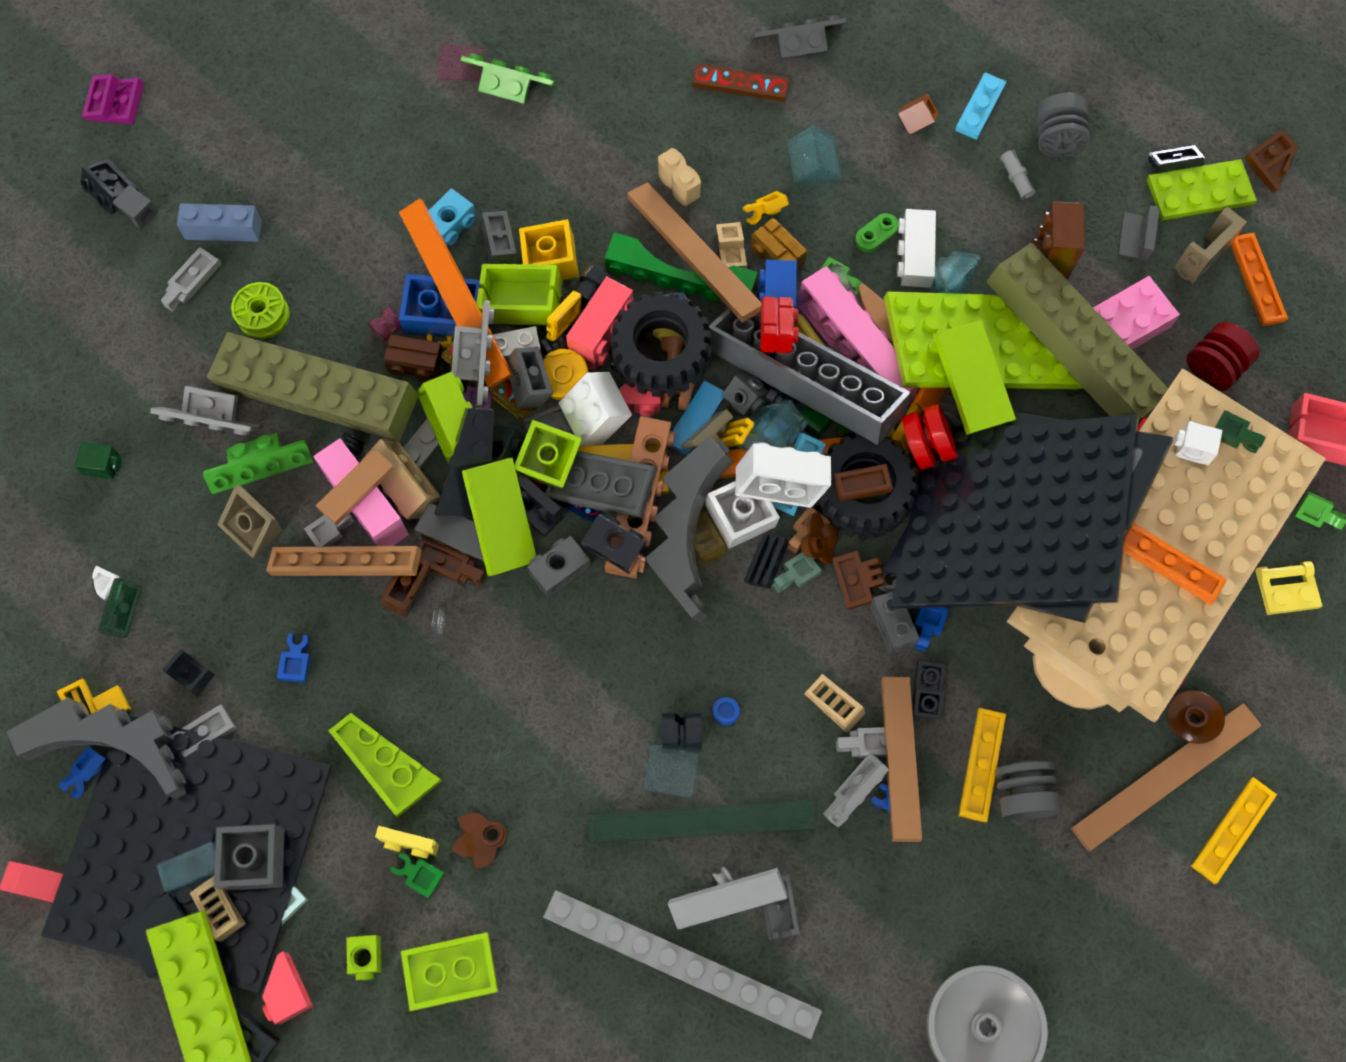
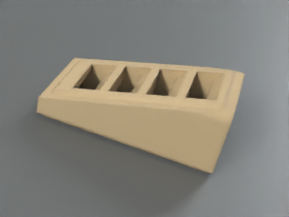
[804,674,865,733]
[190,876,246,941]

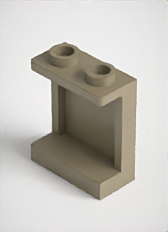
[1174,207,1247,283]

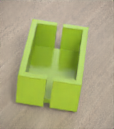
[476,264,563,325]
[417,372,473,464]

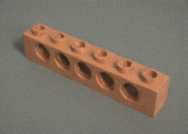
[605,416,675,579]

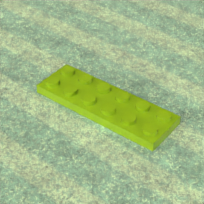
[146,910,251,1062]

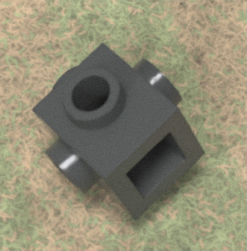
[722,372,769,415]

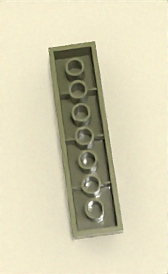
[986,243,1168,423]
[206,332,419,442]

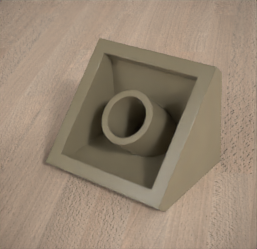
[217,485,284,559]

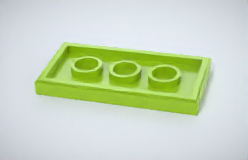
[933,320,1016,435]
[462,458,536,576]

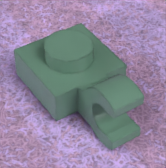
[773,552,822,593]

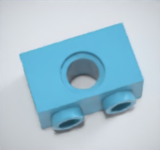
[429,188,476,246]

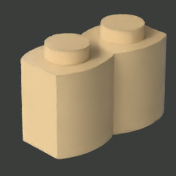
[658,148,701,206]

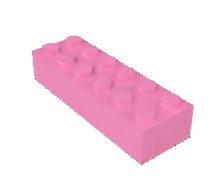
[796,266,920,405]

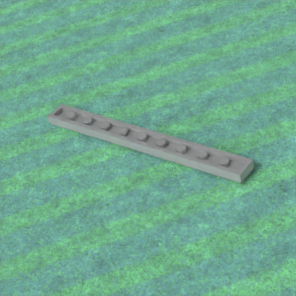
[543,890,822,1039]

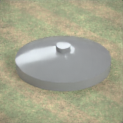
[926,965,1048,1062]

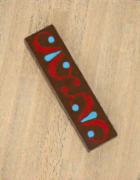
[692,63,790,102]

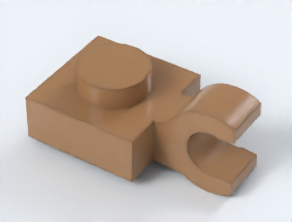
[787,507,831,554]

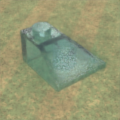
[933,251,981,294]

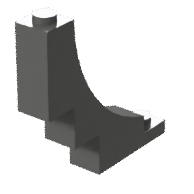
[645,436,733,623]

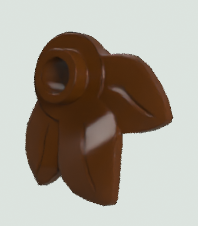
[801,512,839,564]
[452,813,507,869]

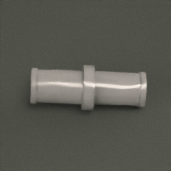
[1000,150,1036,200]

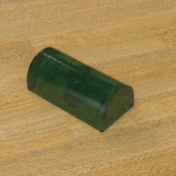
[98,578,142,638]

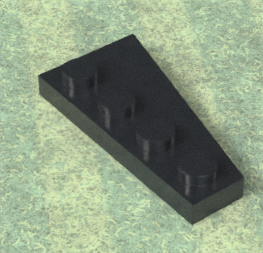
[434,407,494,516]

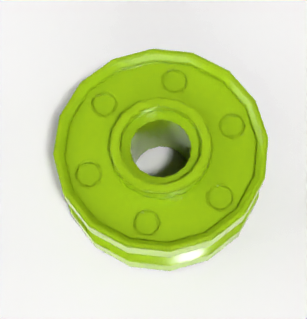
[231,282,290,339]

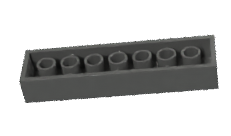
[709,308,911,445]

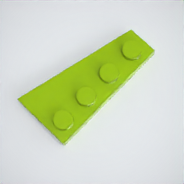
[328,713,442,818]

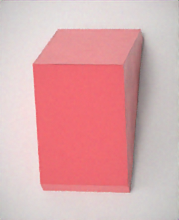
[0,861,63,902]

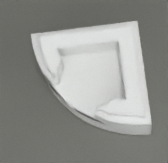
[92,566,121,601]

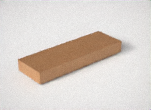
[315,449,395,526]

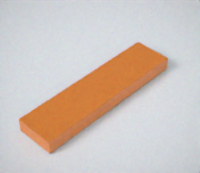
[1231,233,1288,327]
[1124,523,1227,605]

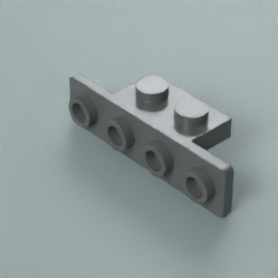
[751,15,847,59]

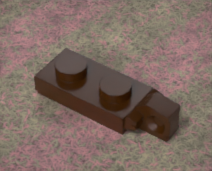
[418,537,486,586]

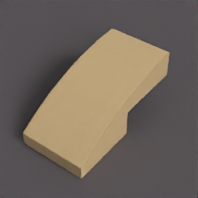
[716,222,747,269]

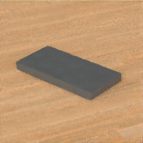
[545,451,657,519]

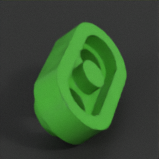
[855,213,899,253]

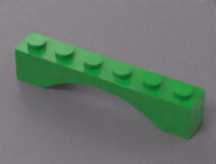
[605,233,758,302]

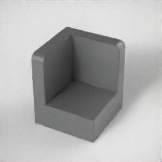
[113,185,158,229]

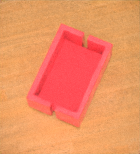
[566,276,633,372]
[1288,393,1346,466]

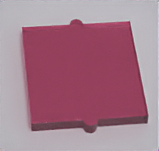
[437,45,483,82]

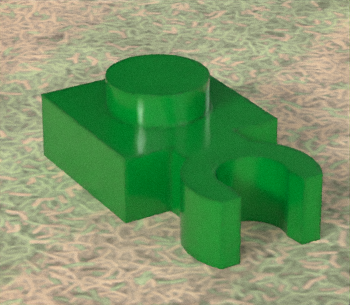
[390,853,445,899]

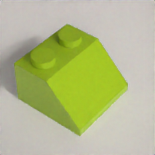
[514,420,583,488]

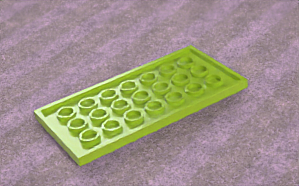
[884,292,1084,389]

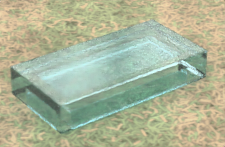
[157,842,216,893]

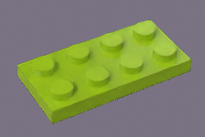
[1147,159,1257,221]

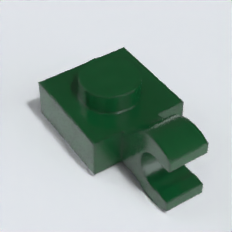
[1215,410,1266,453]

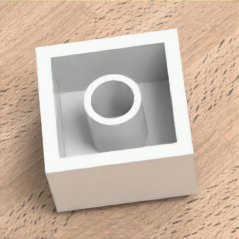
[559,372,632,446]
[705,481,780,549]

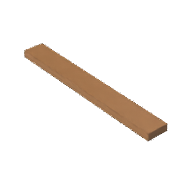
[627,182,761,322]
[1071,703,1262,852]

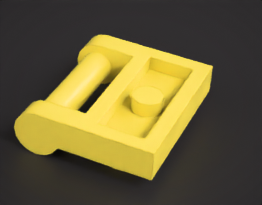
[1255,561,1322,615]

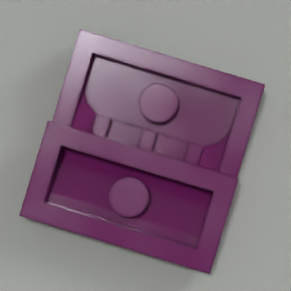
[82,74,144,124]

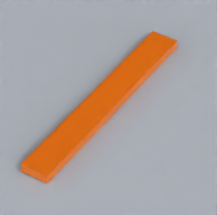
[399,199,513,388]

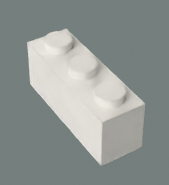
[897,209,936,288]

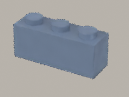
[177,204,262,242]

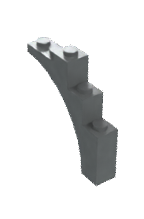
[7,697,187,799]

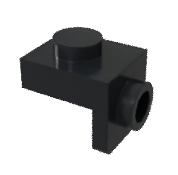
[163,649,215,696]

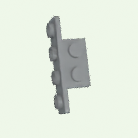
[451,300,494,408]
[150,386,259,435]

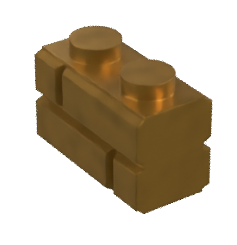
[751,218,808,268]

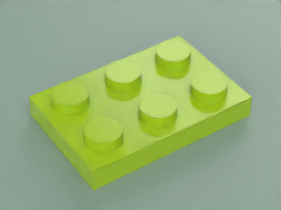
[401,932,498,1011]

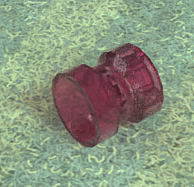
[367,307,402,342]

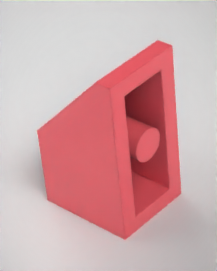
[262,952,313,1024]

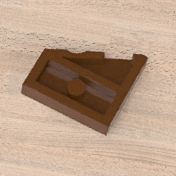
[1244,129,1298,193]

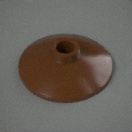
[1167,690,1225,744]

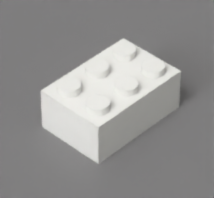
[735,443,831,508]

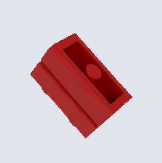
[760,297,799,353]

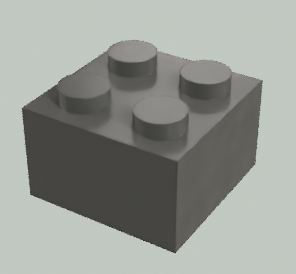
[214,824,284,891]

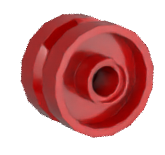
[902,403,958,470]

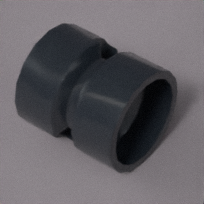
[568,265,613,311]
[662,713,702,749]

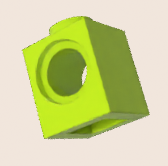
[347,935,382,980]

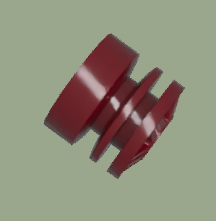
[1186,322,1260,391]

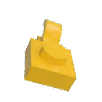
[743,191,789,225]

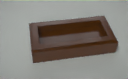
[833,464,893,502]

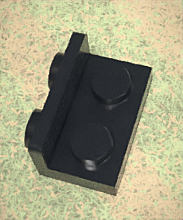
[80,158,138,215]
[518,474,563,536]

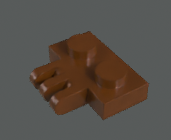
[832,551,888,610]

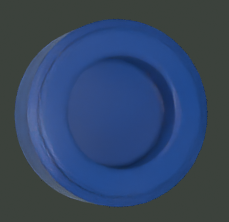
[712,697,740,726]

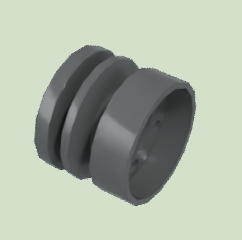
[1036,93,1090,156]
[995,760,1062,820]

